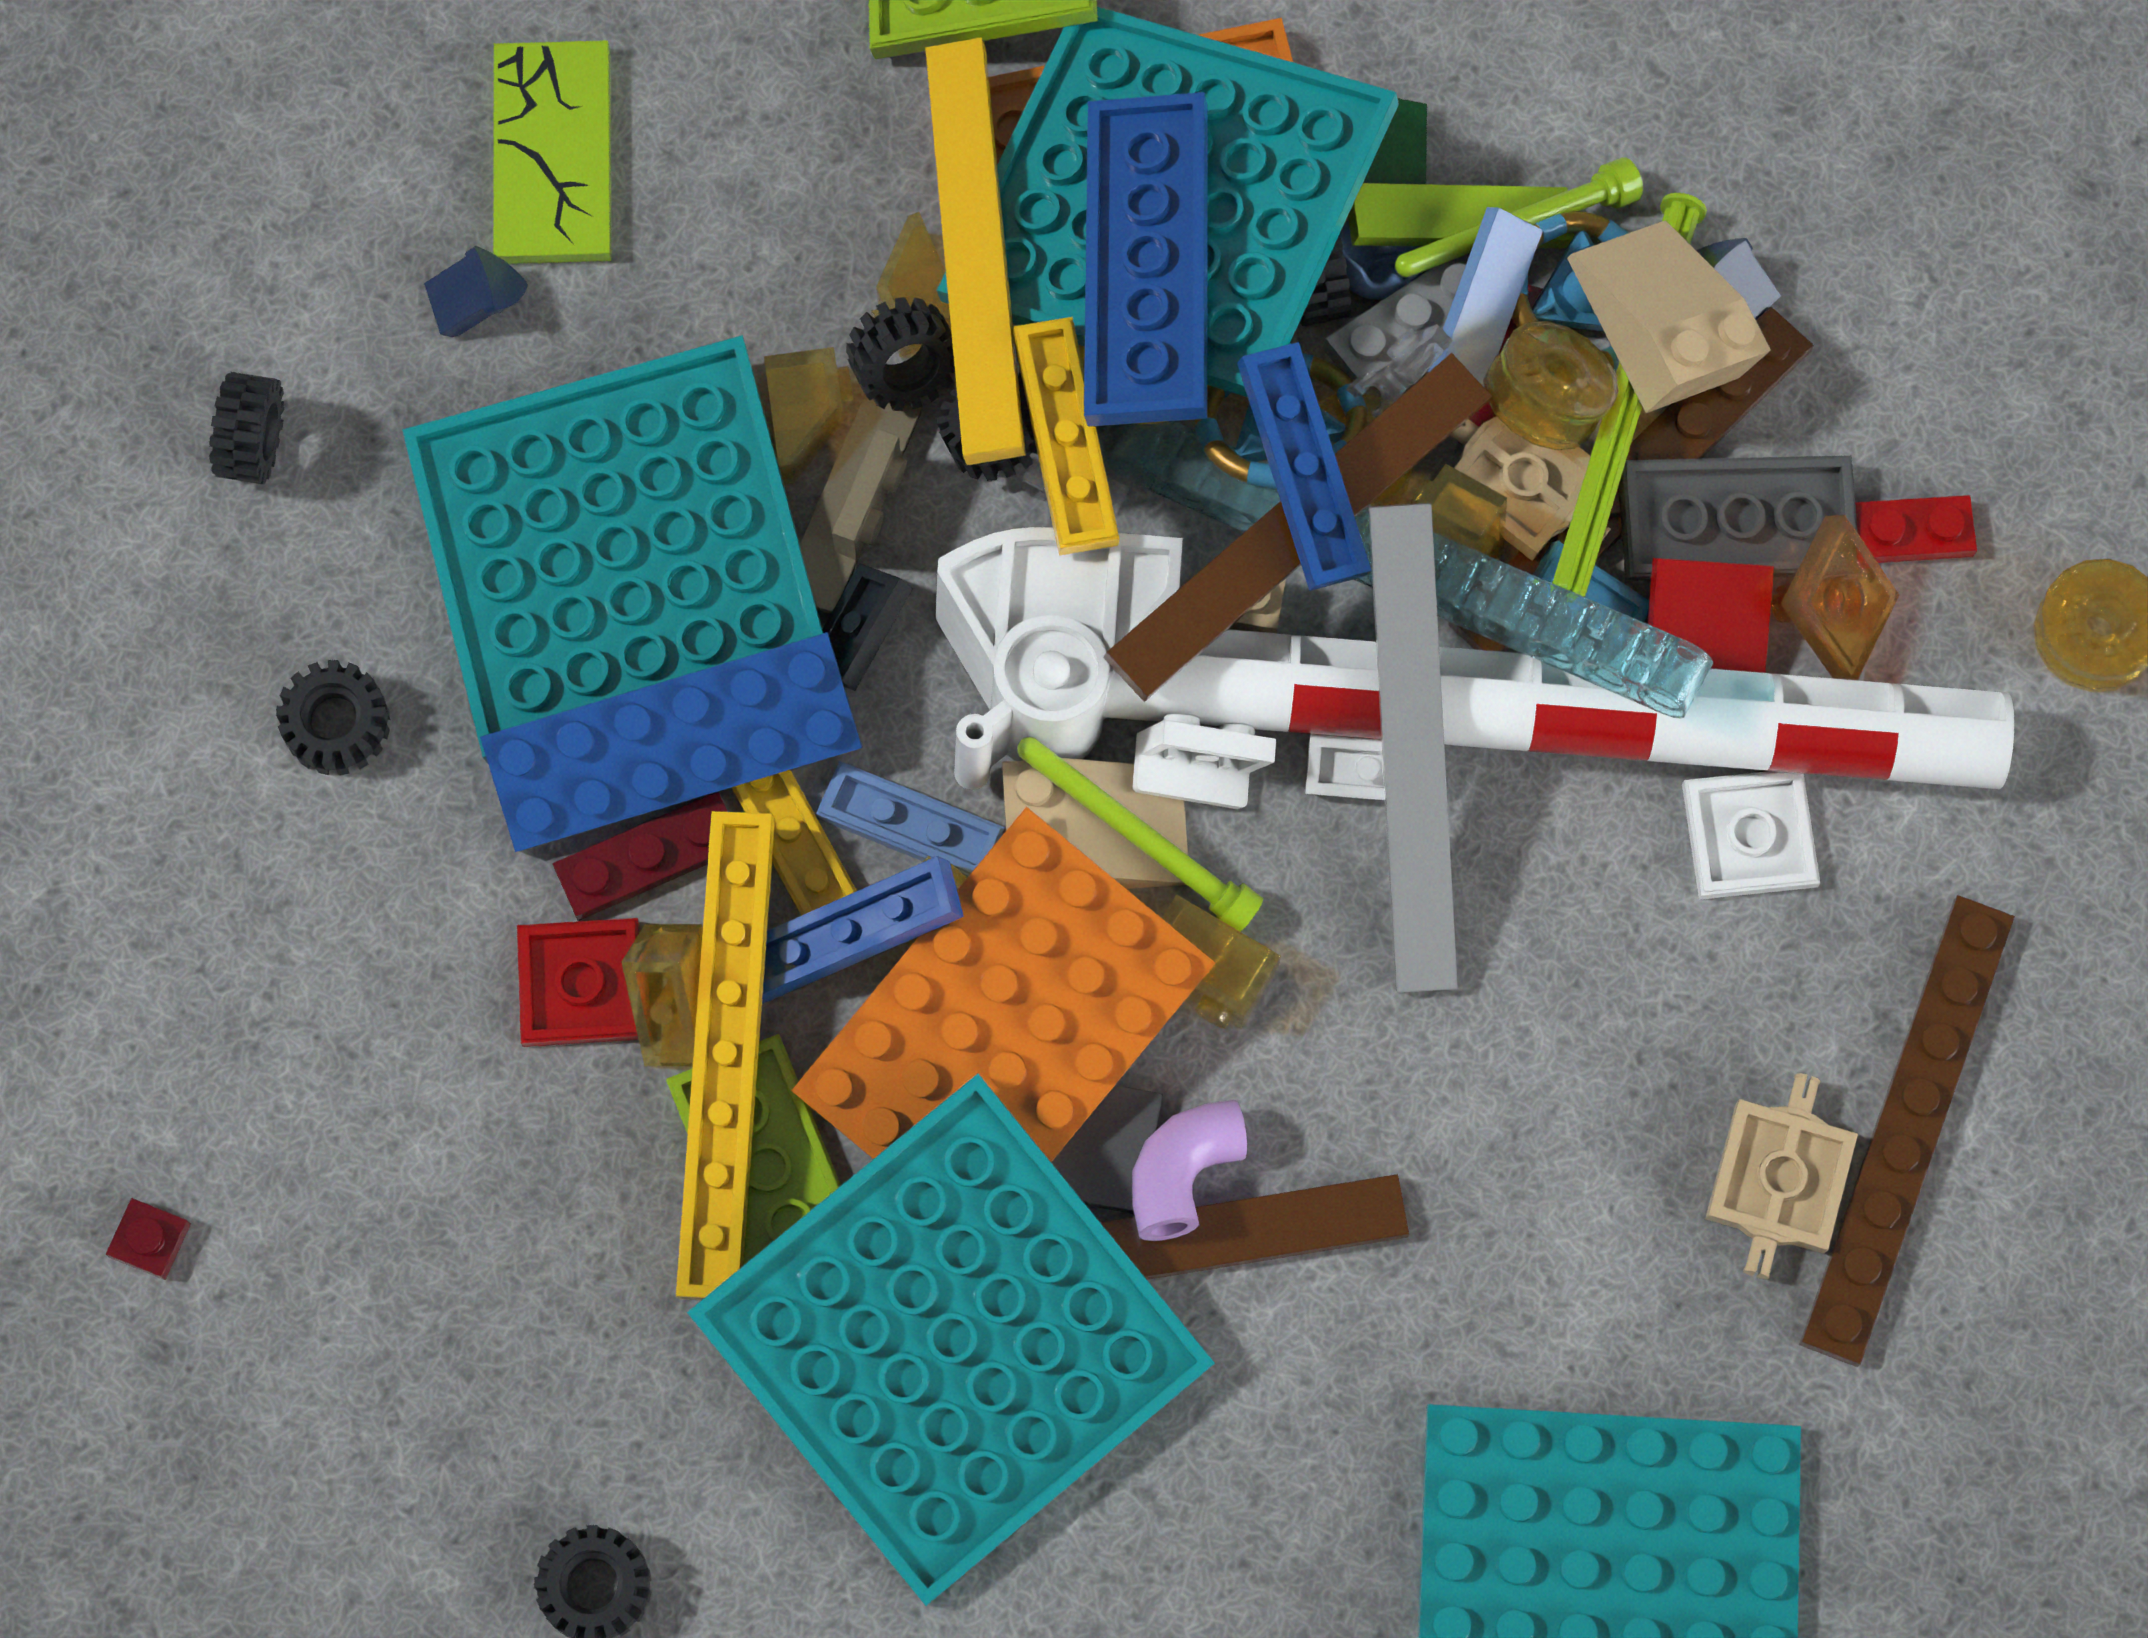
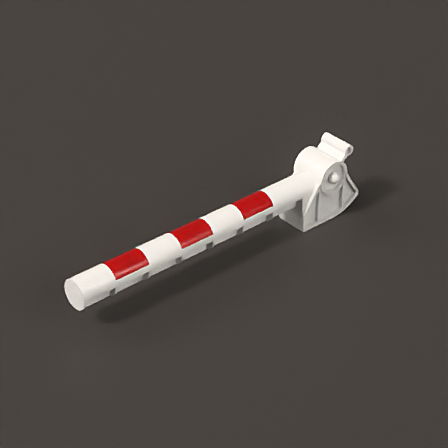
[936,527,2014,790]

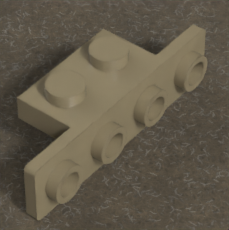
[800,395,921,615]

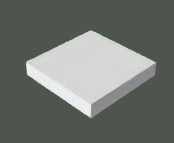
[1682,771,1821,900]

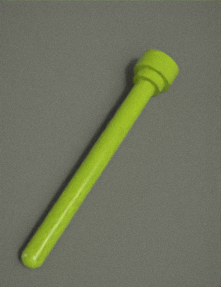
[1395,157,1643,277]
[1017,737,1263,936]

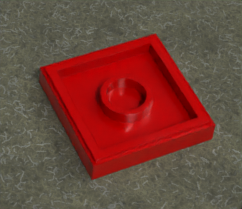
[1645,558,1774,673]
[517,918,644,1047]

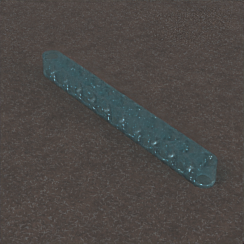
[1107,421,1713,718]

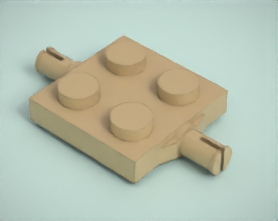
[1439,396,1611,561]
[1705,1073,1858,1279]

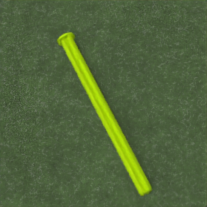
[1551,193,1707,604]

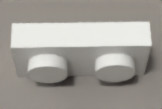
[1305,734,1385,800]

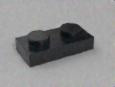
[822,563,913,691]

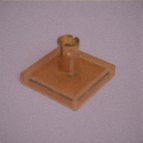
[1771,514,1900,681]

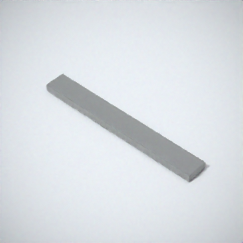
[1368,503,1458,993]

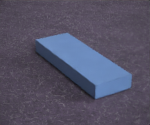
[1428,207,1543,389]
[816,761,1005,879]

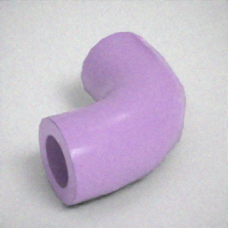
[1132,1099,1247,1241]

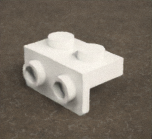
[1133,714,1276,809]

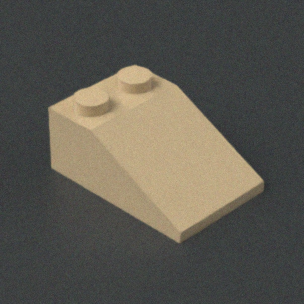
[1567,220,1771,413]
[1002,758,1188,889]

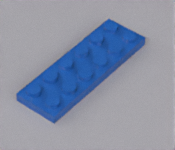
[1084,92,1208,427]
[480,632,862,852]

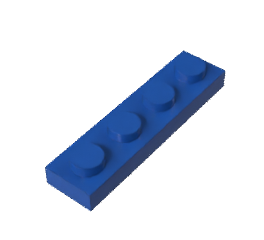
[1237,342,1372,591]
[762,856,964,1004]

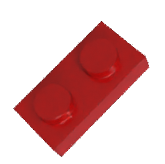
[1855,495,1977,564]

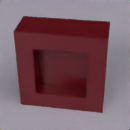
[106,1198,191,1280]

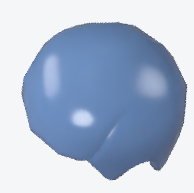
[1339,221,1424,300]

